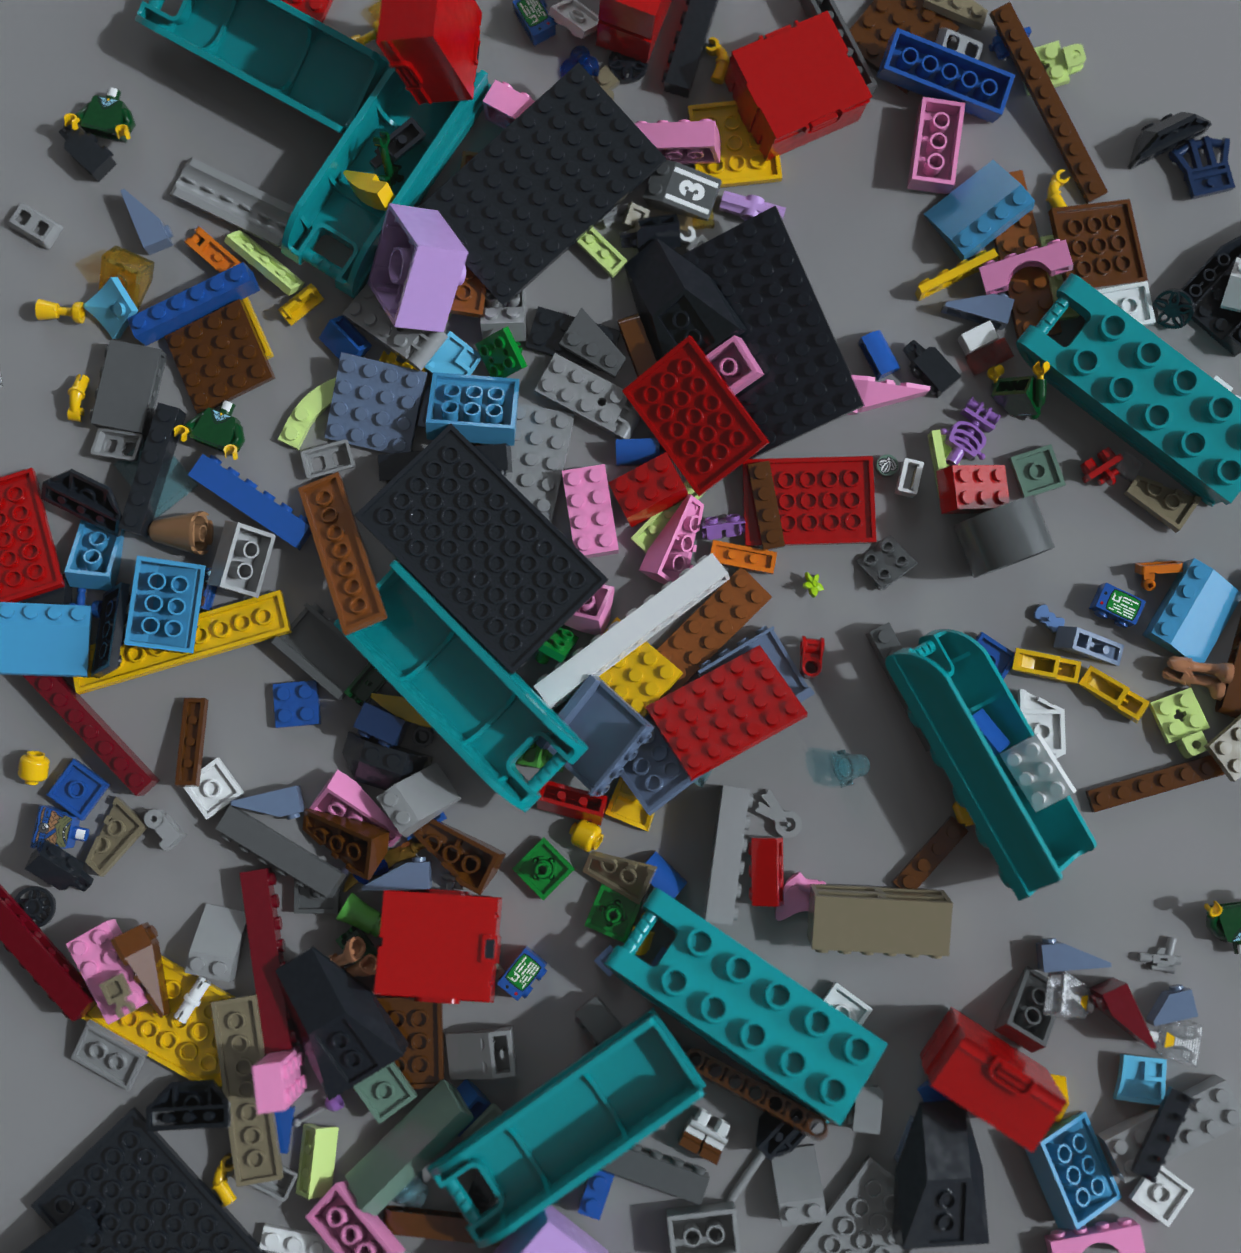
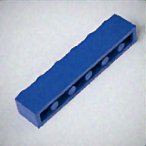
[127,262,260,346]
[188,454,312,550]

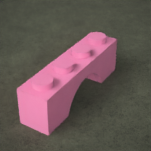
[979,239,1073,295]
[1044,1217,1146,1253]

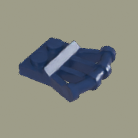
[1168,136,1235,200]

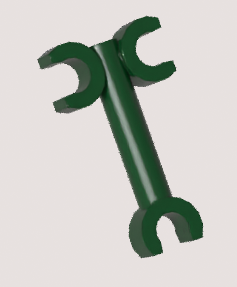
[373,131,404,189]

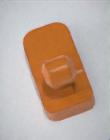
[1135,560,1183,591]

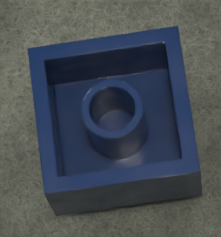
[353,702,411,748]

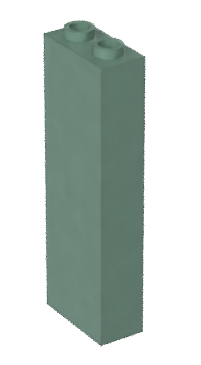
[345,1079,474,1216]

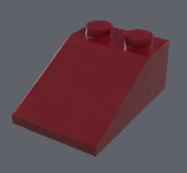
[1089,977,1157,1049]

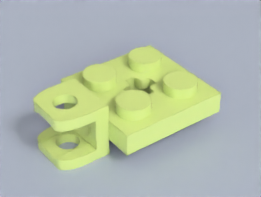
[1023,41,1086,96]
[1149,688,1210,759]

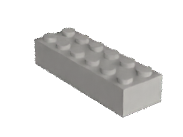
[703,785,753,925]
[1096,1075,1241,1183]

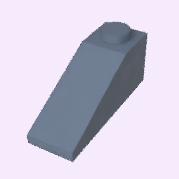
[120,189,174,255]
[941,293,1015,330]
[1053,626,1124,666]
[230,786,305,820]
[362,857,432,891]
[1036,938,1111,972]

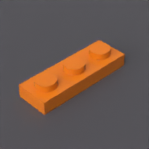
[710,540,777,575]

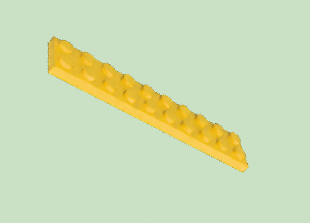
[73,590,292,695]

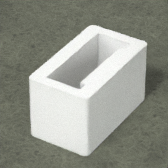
[957,320,999,356]
[895,458,924,498]

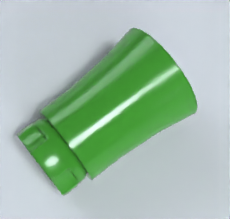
[336,892,381,938]

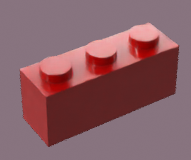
[537,781,608,826]
[748,837,784,907]

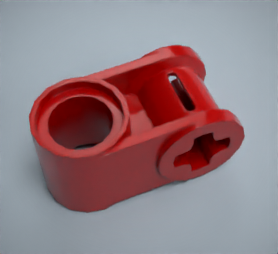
[799,636,825,679]

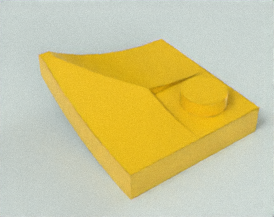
[605,776,655,832]

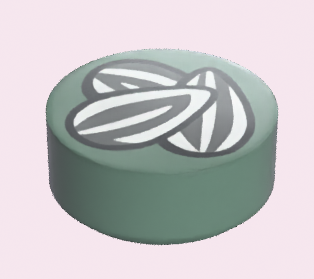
[875,454,898,477]

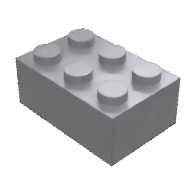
[207,521,276,598]
[666,1201,741,1253]

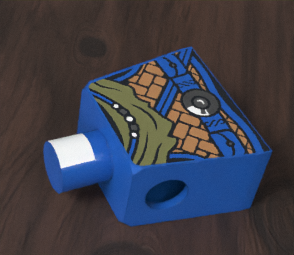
[30,805,89,849]

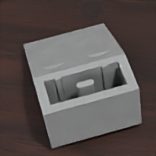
[480,289,526,341]
[445,1026,517,1080]

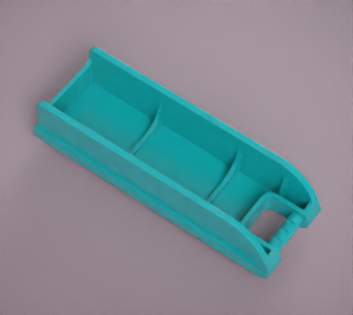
[134,0,390,134]
[281,66,492,299]
[1016,273,1241,507]
[333,560,589,813]
[885,629,1097,901]
[604,888,888,1126]
[426,1006,706,1248]

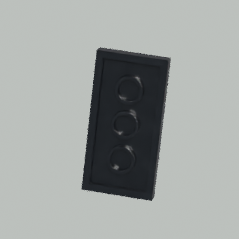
[526,306,621,372]
[91,582,131,678]

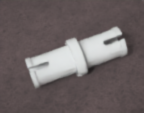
[174,976,211,1023]

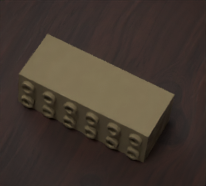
[807,884,953,959]

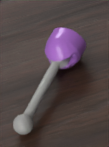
[292,1095,344,1127]

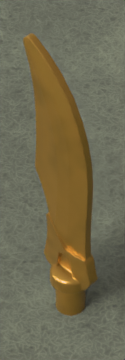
[343,840,425,892]

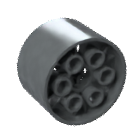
[954,495,1055,578]

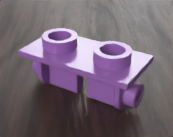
[701,514,746,540]

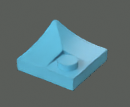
[83,277,139,339]
[424,330,482,375]
[1113,1054,1167,1105]

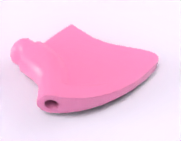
[775,871,826,921]

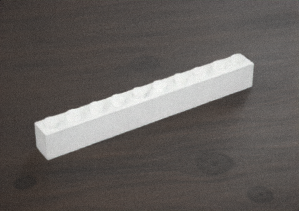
[534,553,730,710]

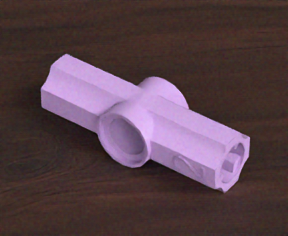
[719,191,786,221]

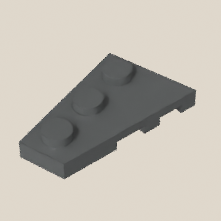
[559,307,626,378]

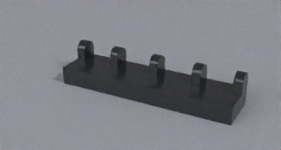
[1130,1086,1195,1184]

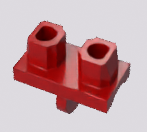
[1080,446,1124,486]

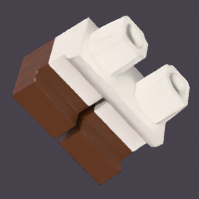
[678,1107,730,1165]

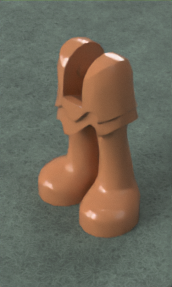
[1162,656,1235,701]
[328,936,377,977]

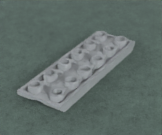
[170,157,294,249]

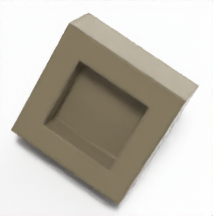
[622,202,650,228]

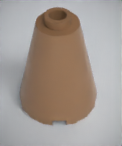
[148,511,214,555]

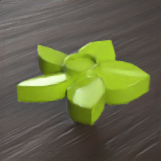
[802,572,824,598]

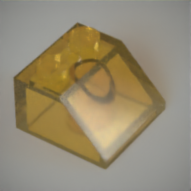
[99,245,154,309]

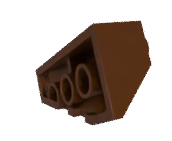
[302,808,390,880]
[413,819,506,895]
[110,922,171,1018]

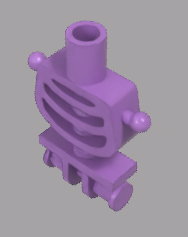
[940,397,1001,466]

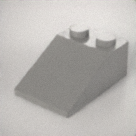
[376,762,461,838]
[185,903,247,982]
[771,1144,827,1227]

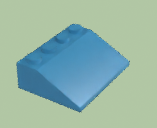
[924,160,1035,261]
[426,372,520,446]
[124,556,206,653]
[1143,558,1241,663]
[0,602,93,677]
[1024,1112,1122,1230]

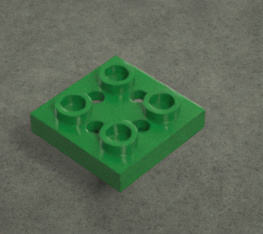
[475,326,527,378]
[535,628,579,664]
[512,837,575,901]
[584,884,643,943]

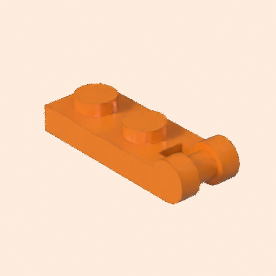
[184,226,241,273]

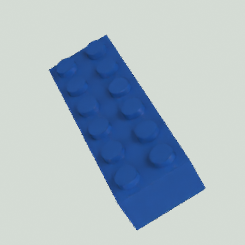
[877,28,1015,123]

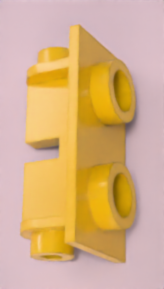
[278,283,325,326]

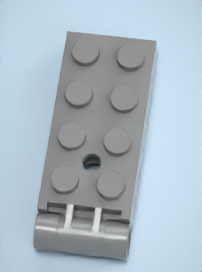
[342,284,448,371]
[534,353,641,439]

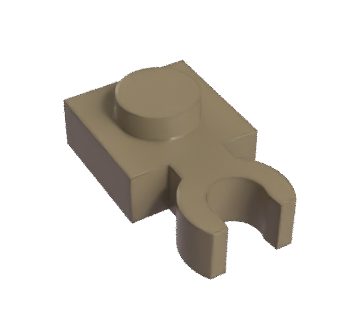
[99,973,136,1018]

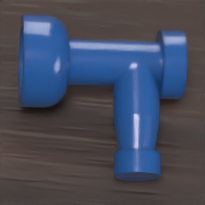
[70,587,102,618]

